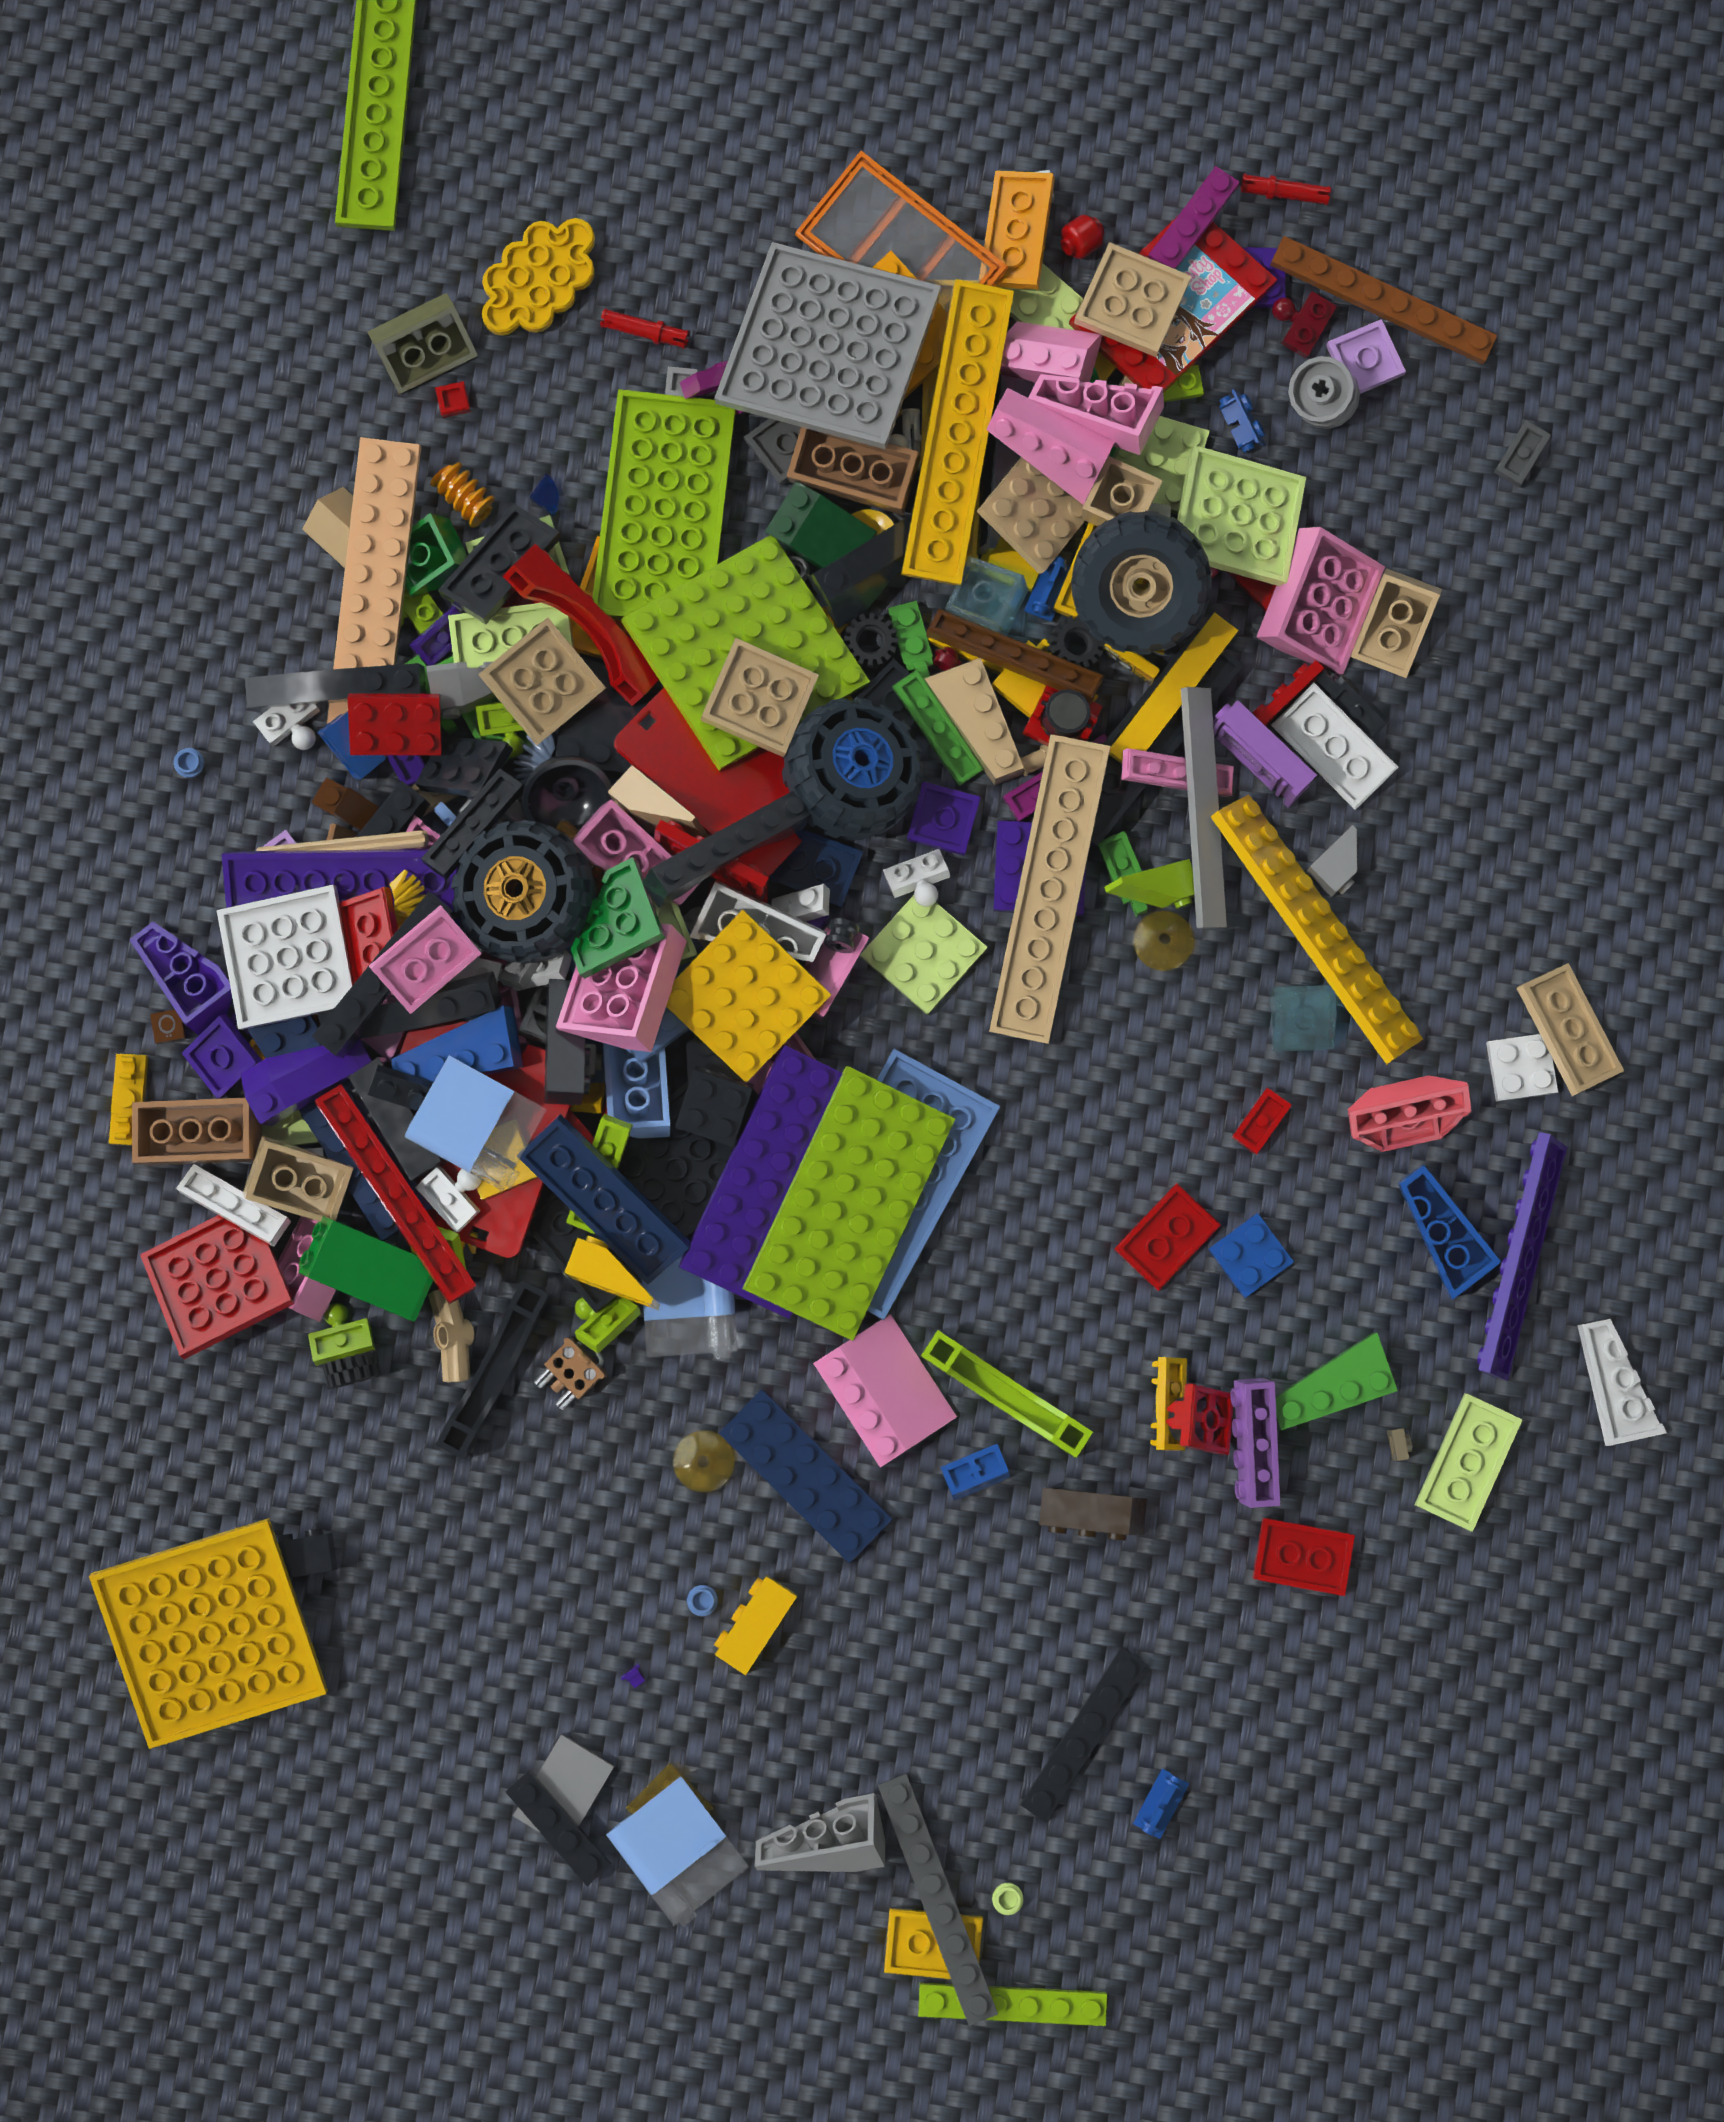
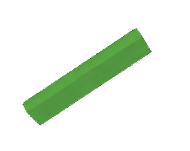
[892,669,984,786]

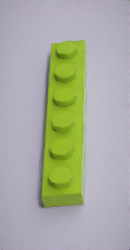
[918,1982,1107,2026]

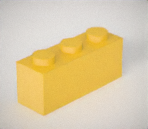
[714,1575,798,1676]

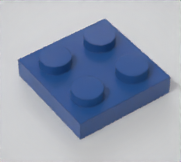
[1208,1213,1294,1298]

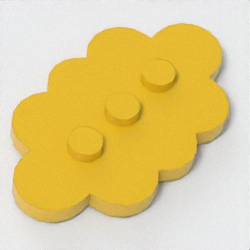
[482,218,595,336]

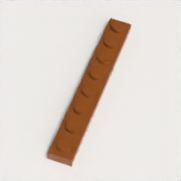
[1270,236,1497,365]

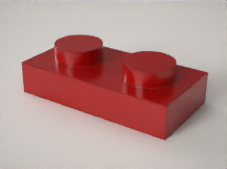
[1231,1088,1292,1155]

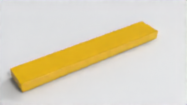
[1109,612,1238,764]

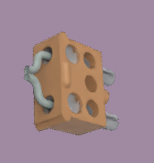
[534,1337,608,1410]

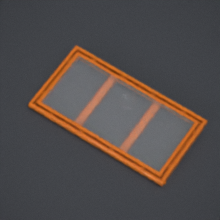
[795,151,1009,314]

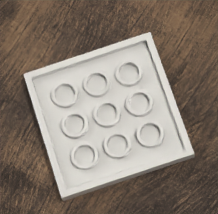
[217,885,353,1030]

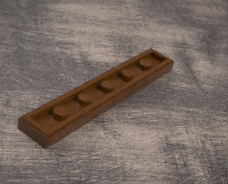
[926,609,1104,703]

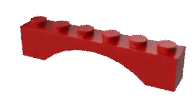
[503,543,659,706]

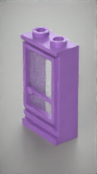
[1213,700,1317,808]

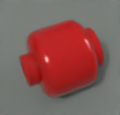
[1060,215,1105,259]

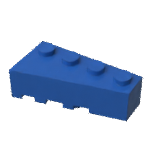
[391,1005,524,1082]
[1397,1165,1501,1300]

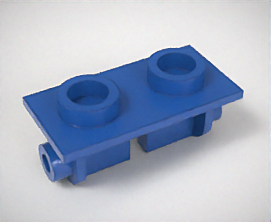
[1219,389,1266,454]
[1024,557,1070,622]
[1133,1768,1189,1839]

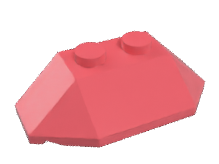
[1348,1075,1471,1152]

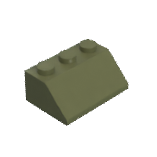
[367,293,478,394]

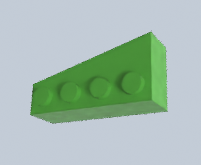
[1275,1332,1398,1430]

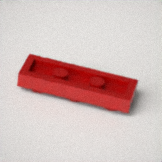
[1252,660,1324,726]

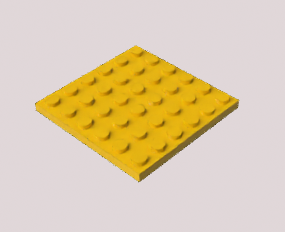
[89,1518,328,1749]

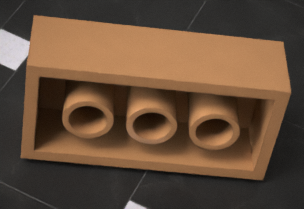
[787,427,921,515]
[132,1098,262,1166]

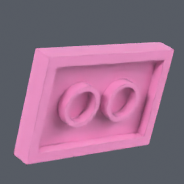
[369,905,482,1014]

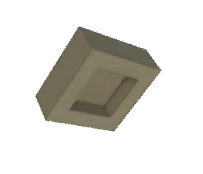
[1387,1428,1412,1461]

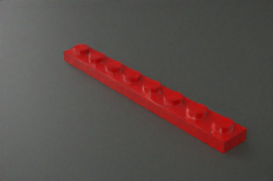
[315,1084,476,1304]

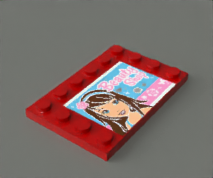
[1069,217,1277,394]

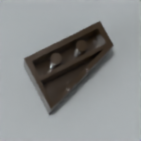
[1039,1488,1147,1541]

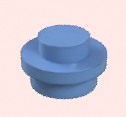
[174,748,204,778]
[687,1585,718,1616]

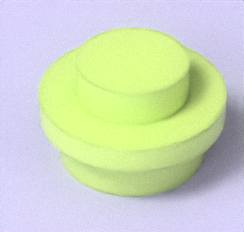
[992,1883,1023,1915]

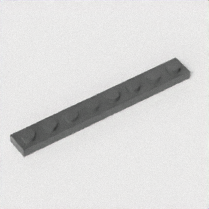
[878,1774,998,2026]

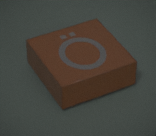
[150,1009,187,1045]

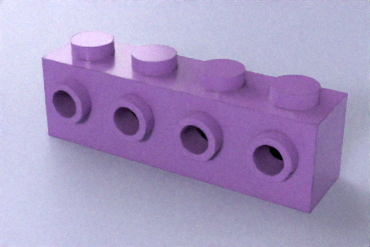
[1230,1378,1280,1508]

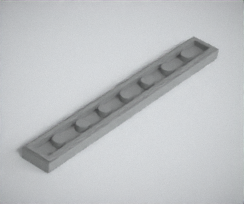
[1181,687,1227,929]

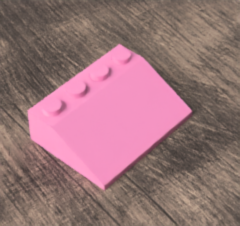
[1256,527,1385,675]
[556,923,687,1052]
[813,1314,957,1467]

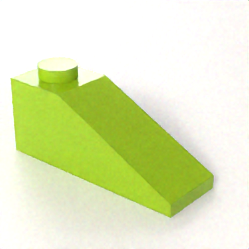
[1104,859,1195,909]

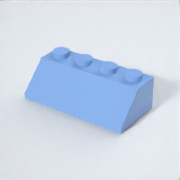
[603,1043,670,1138]

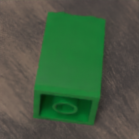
[298,1216,433,1322]

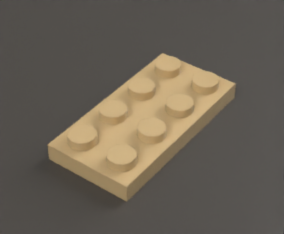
[1517,963,1624,1096]

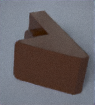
[311,777,379,831]

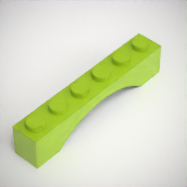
[920,1330,1093,1458]

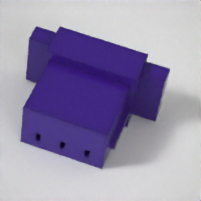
[621,1663,645,1688]

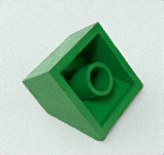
[405,513,468,596]

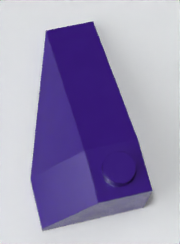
[130,922,232,1035]
[240,1039,373,1127]

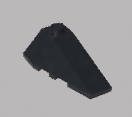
[808,516,911,629]

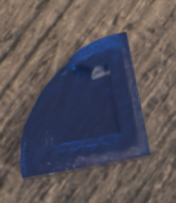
[529,474,560,516]

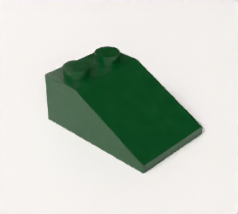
[765,481,877,569]

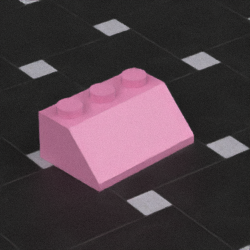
[1000,321,1102,384]
[804,927,869,1022]
[278,1216,336,1322]

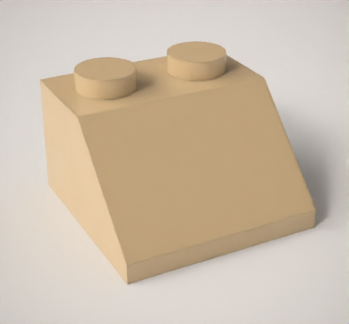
[1082,456,1163,526]

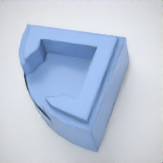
[434,801,457,827]

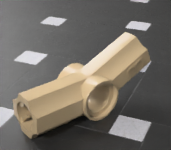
[428,1289,474,1382]

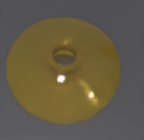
[1133,911,1194,971]
[673,1431,734,1492]

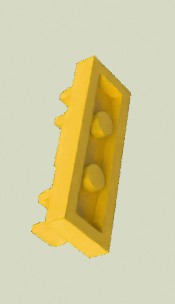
[109,1053,149,1146]
[1150,1357,1187,1451]

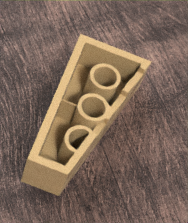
[925,658,1024,786]

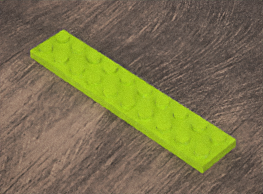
[335,0,417,231]

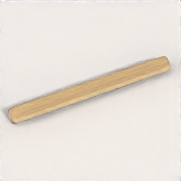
[256,830,429,851]

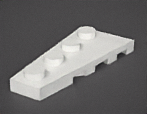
[1577,1319,1667,1446]

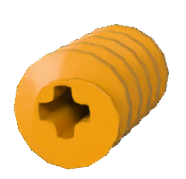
[430,462,495,527]

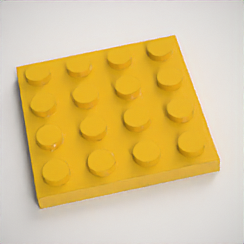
[666,909,831,1083]

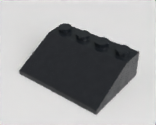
[556,688,658,779]

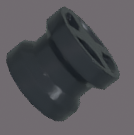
[824,918,860,953]

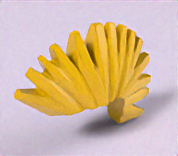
[389,869,426,929]

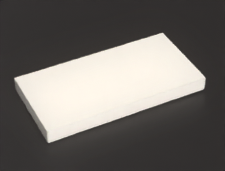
[1271,683,1399,810]

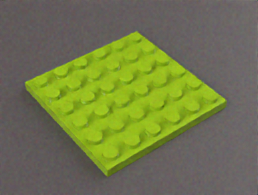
[621,535,870,772]

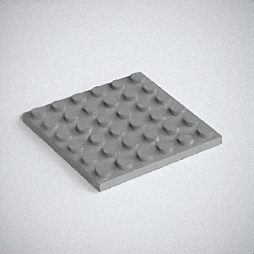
[714,242,942,450]

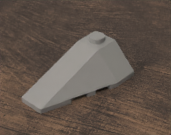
[426,662,498,719]
[755,1793,885,1872]

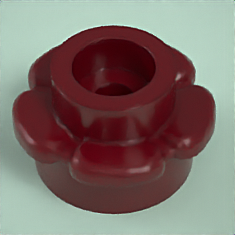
[933,647,962,671]

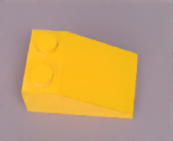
[564,1236,660,1311]

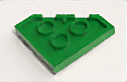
[571,857,665,979]

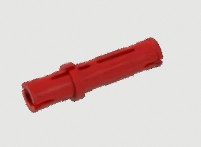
[1240,173,1331,205]
[600,308,690,349]

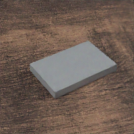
[513,1734,615,1832]

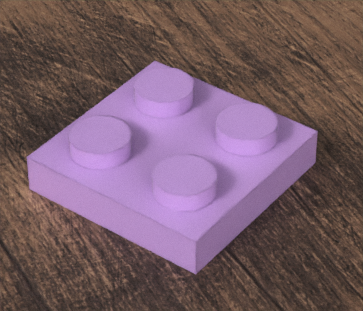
[1326,319,1406,394]

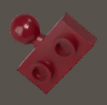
[1272,291,1337,359]

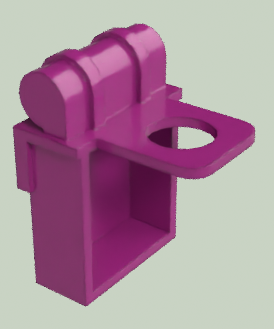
[680,361,744,415]

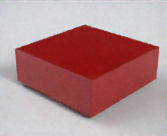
[435,381,471,418]

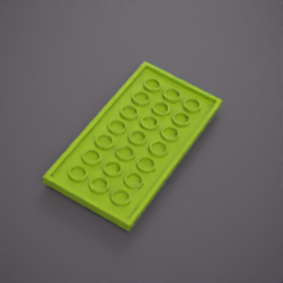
[592,389,735,620]
[742,1066,955,1341]

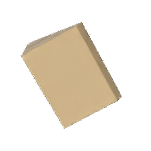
[303,487,353,568]

